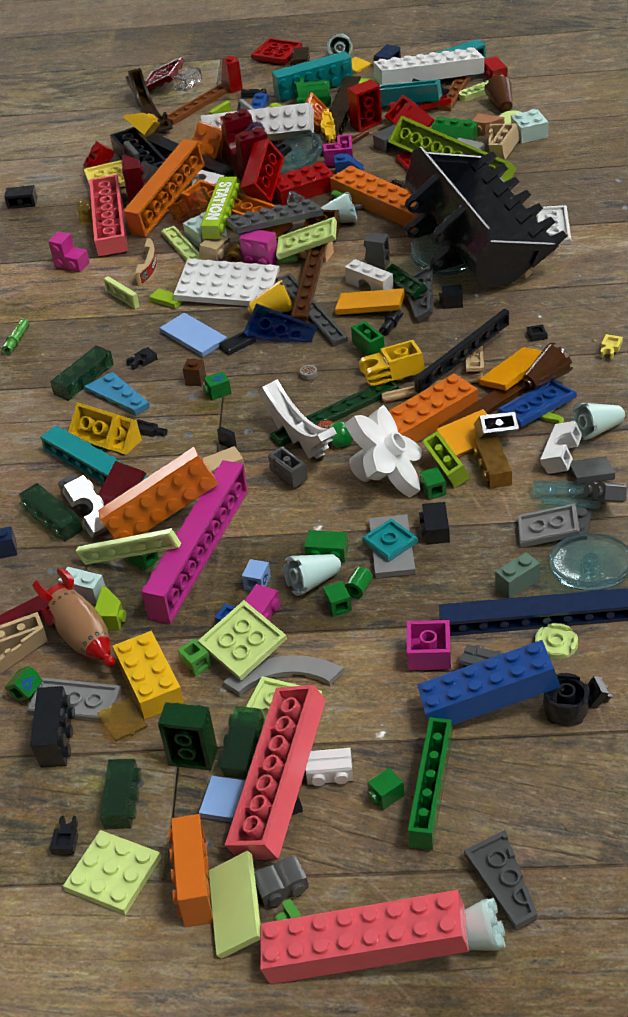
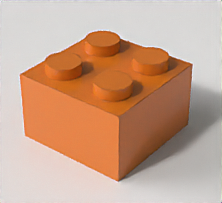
[192,122,223,159]

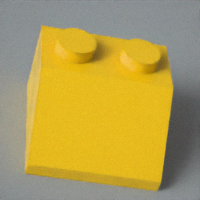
[123,113,160,136]

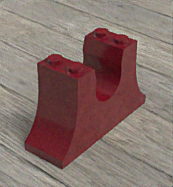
[220,109,268,182]

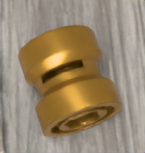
[226,244,242,263]

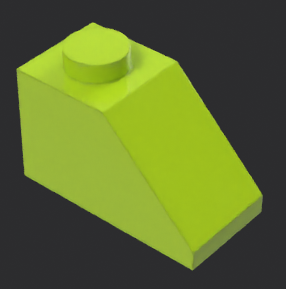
[95,586,126,630]

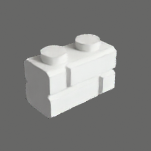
[306,748,353,786]

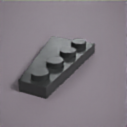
[407,265,433,322]
[464,830,537,930]

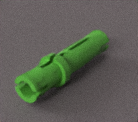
[2,318,30,355]

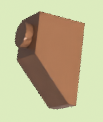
[472,113,505,136]

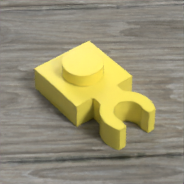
[600,334,623,359]

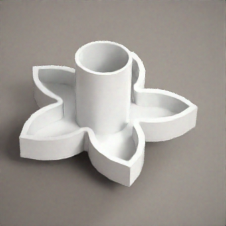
[344,405,423,498]

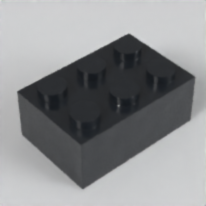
[30,686,75,768]

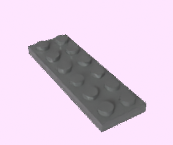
[225,199,323,234]

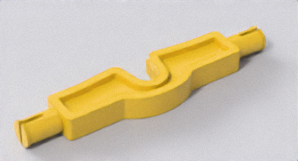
[320,108,336,143]

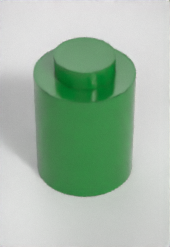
[345,567,373,598]

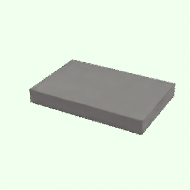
[517,504,581,548]

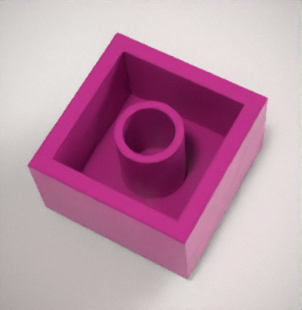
[239,230,278,265]
[407,620,451,670]

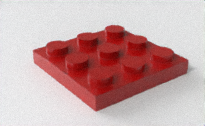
[251,38,303,65]

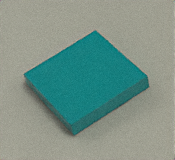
[362,518,418,562]

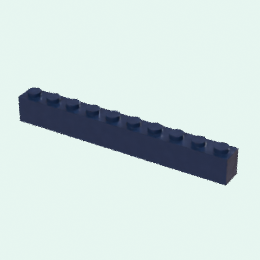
[439,588,628,636]

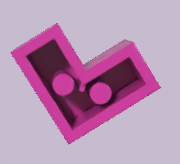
[323,134,353,167]
[48,232,90,272]

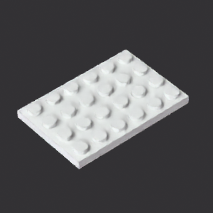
[173,259,280,306]

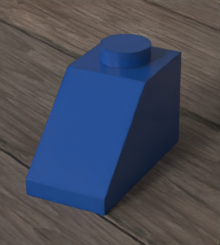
[334,153,365,174]

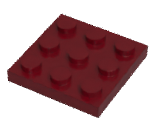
[145,57,185,92]

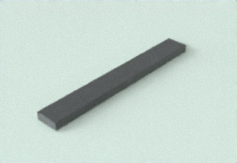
[276,273,348,347]

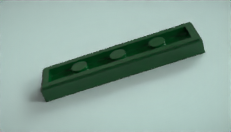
[385,263,427,299]

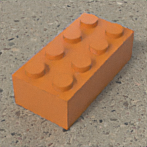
[168,814,213,928]

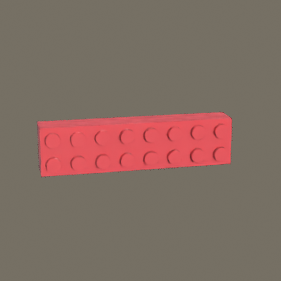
[89,174,128,256]
[225,685,326,860]
[260,890,469,984]

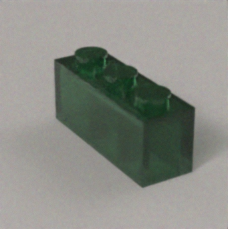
[218,706,265,779]
[100,759,142,830]

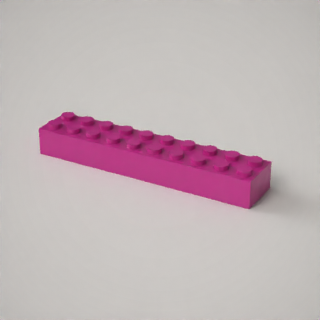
[141,460,248,625]

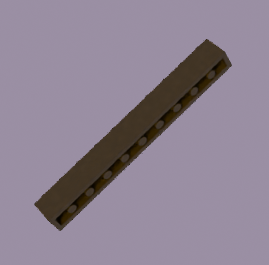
[314,76,361,156]

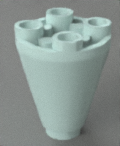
[465,898,505,951]

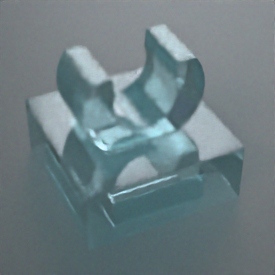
[286,191,305,205]

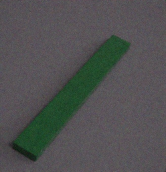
[270,381,399,447]

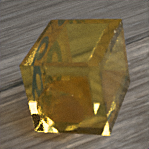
[77,200,93,225]

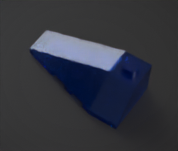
[243,303,318,342]

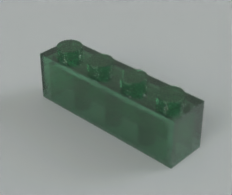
[50,345,114,401]
[19,483,83,542]

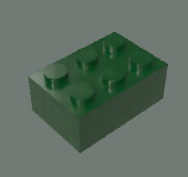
[158,702,218,771]

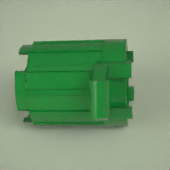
[294,77,332,107]

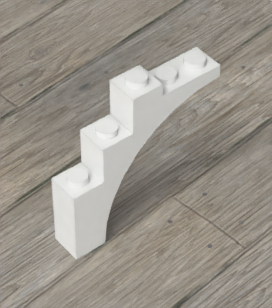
[258,379,337,459]

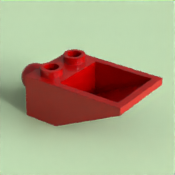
[384,95,435,128]

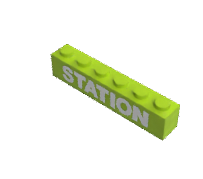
[200,177,240,239]

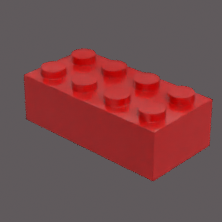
[240,138,285,203]
[273,162,334,206]

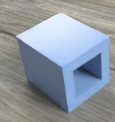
[242,559,271,591]

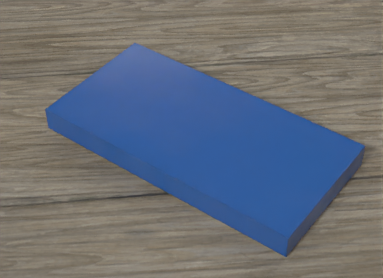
[497,380,577,427]

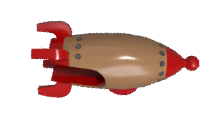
[32,568,115,667]

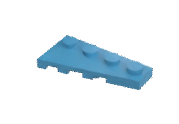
[84,372,150,415]

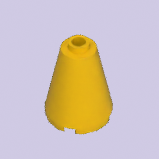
[247,280,293,318]

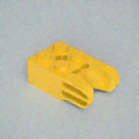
[358,340,425,386]

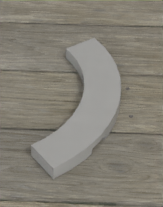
[223,655,344,696]

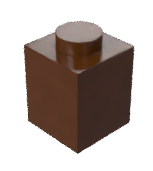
[183,359,206,386]

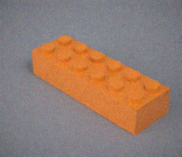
[389,373,478,443]
[98,447,218,539]

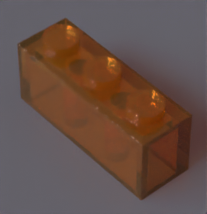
[167,187,210,223]

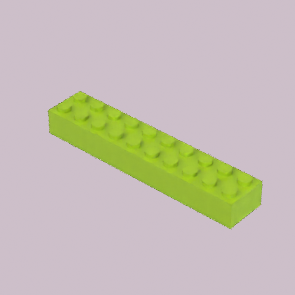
[388,116,517,182]

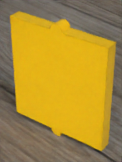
[352,57,372,74]

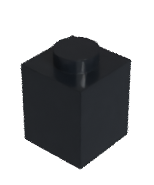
[439,284,463,309]

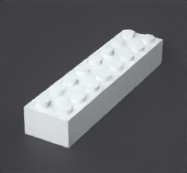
[374,48,485,85]
[201,103,314,141]

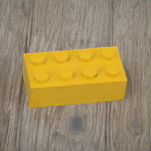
[113,631,184,720]

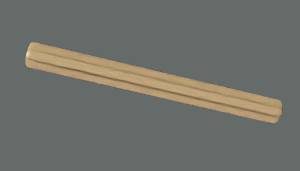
[381,372,483,403]

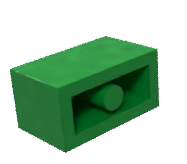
[351,321,385,356]
[304,530,349,563]

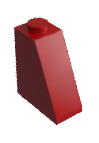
[221,56,243,94]

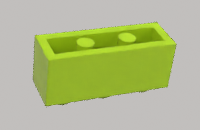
[422,431,470,488]

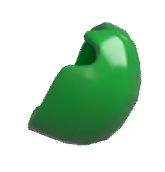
[328,421,353,448]

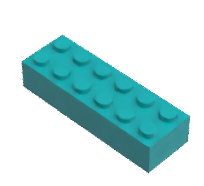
[272,51,353,103]

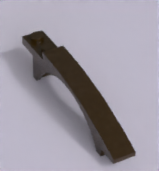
[126,68,173,132]

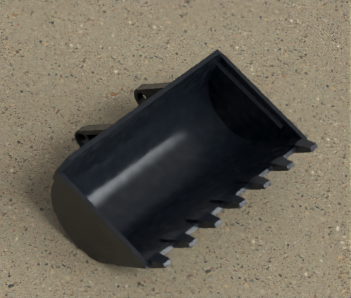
[404,147,567,287]

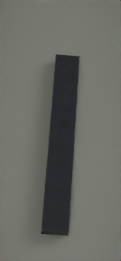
[414,309,509,393]

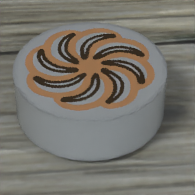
[300,365,317,380]

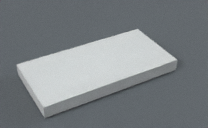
[536,205,571,245]

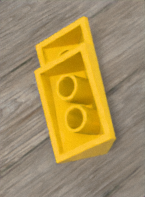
[68,402,142,455]

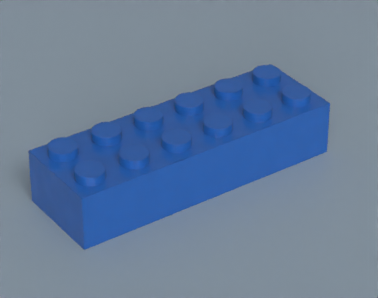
[417,640,560,725]

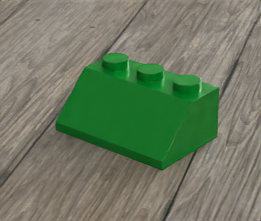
[431,116,478,141]

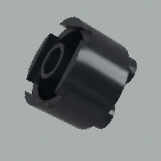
[543,673,589,725]

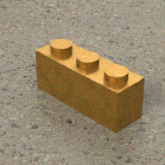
[473,435,512,489]

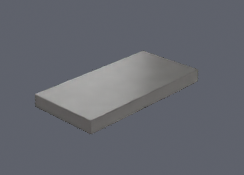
[369,514,416,578]
[27,678,122,723]

